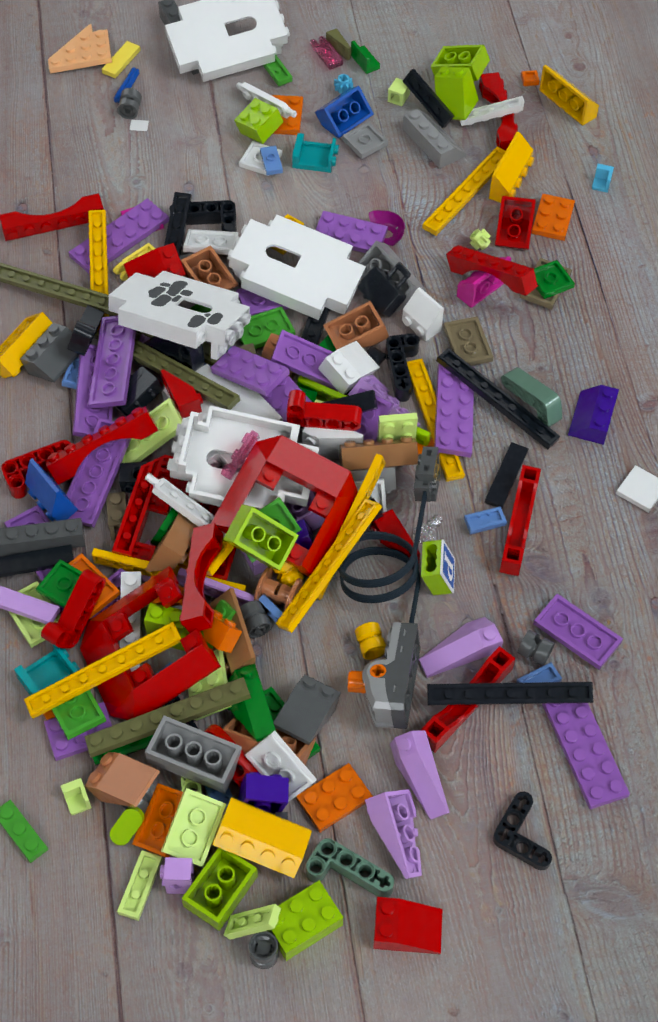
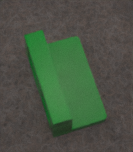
[351,41,380,74]

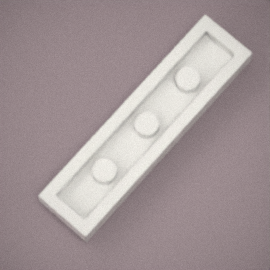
[460,96,524,126]

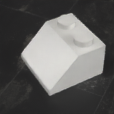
[402,287,444,341]

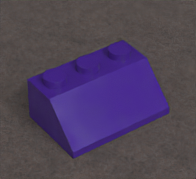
[568,385,619,445]

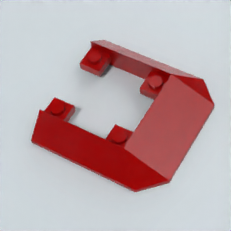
[211,435,358,577]
[112,455,237,581]
[80,566,221,720]

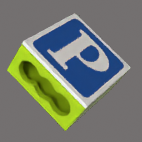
[421,539,455,596]

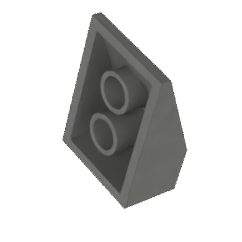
[274,674,341,745]

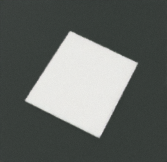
[130,120,149,131]

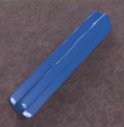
[114,67,139,103]

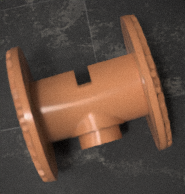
[254,567,303,611]

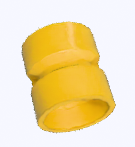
[273,562,304,586]
[355,622,387,660]

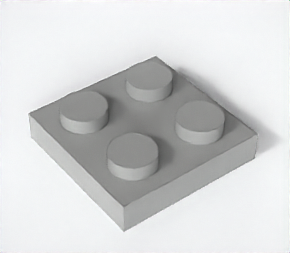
[342,122,388,159]

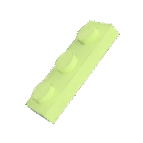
[117,850,163,921]
[224,904,281,940]

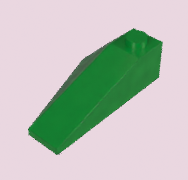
[227,663,276,742]

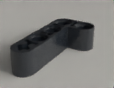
[169,200,237,232]
[67,305,104,356]
[385,333,420,402]
[144,336,205,371]

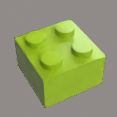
[234,98,284,144]

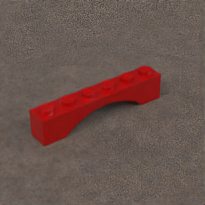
[479,72,518,151]
[0,193,104,241]
[446,245,538,296]
[46,406,158,485]
[499,465,541,576]
[180,522,224,633]
[421,646,516,753]

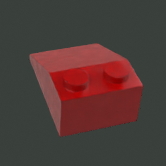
[495,196,536,250]
[123,243,186,278]
[373,897,443,954]

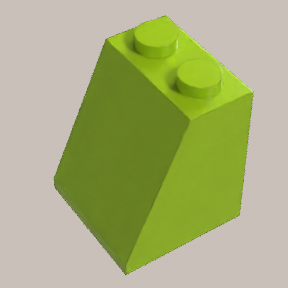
[434,66,479,120]
[144,603,189,651]

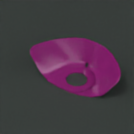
[369,210,405,246]

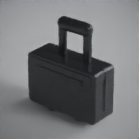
[358,262,411,317]
[116,366,164,416]

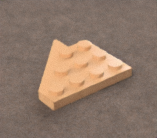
[48,24,112,74]

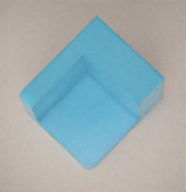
[592,164,614,193]

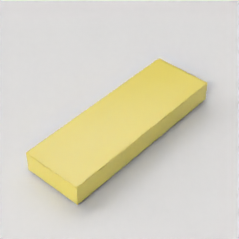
[102,41,141,79]

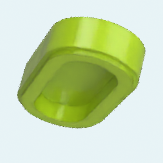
[110,807,144,845]

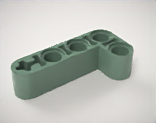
[501,367,562,427]
[306,838,394,897]

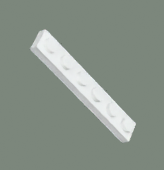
[120,571,142,672]

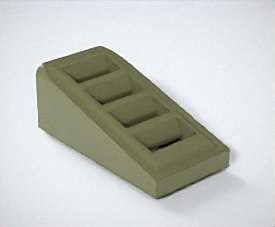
[326,29,351,60]

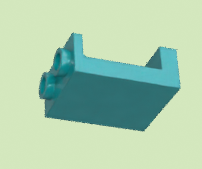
[292,133,339,173]
[14,645,80,695]

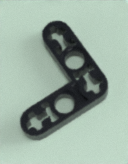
[493,791,552,870]

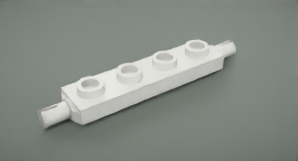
[236,82,297,119]
[145,473,226,538]

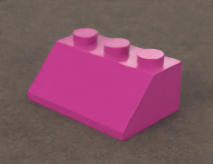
[457,256,511,308]

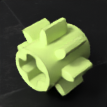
[470,229,491,250]

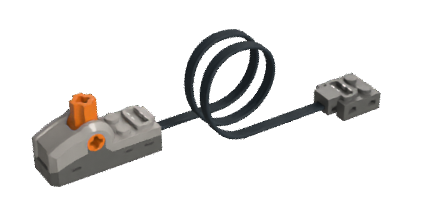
[338,446,441,729]

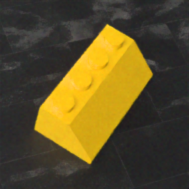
[539,65,599,126]
[489,132,534,203]
[0,312,52,378]
[212,797,312,878]

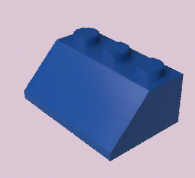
[315,86,374,138]
[25,458,78,521]

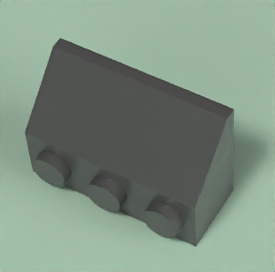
[20,323,80,383]

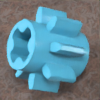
[334,74,353,94]

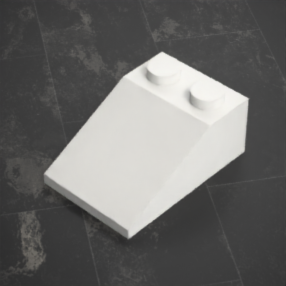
[318,341,380,394]
[302,427,363,460]

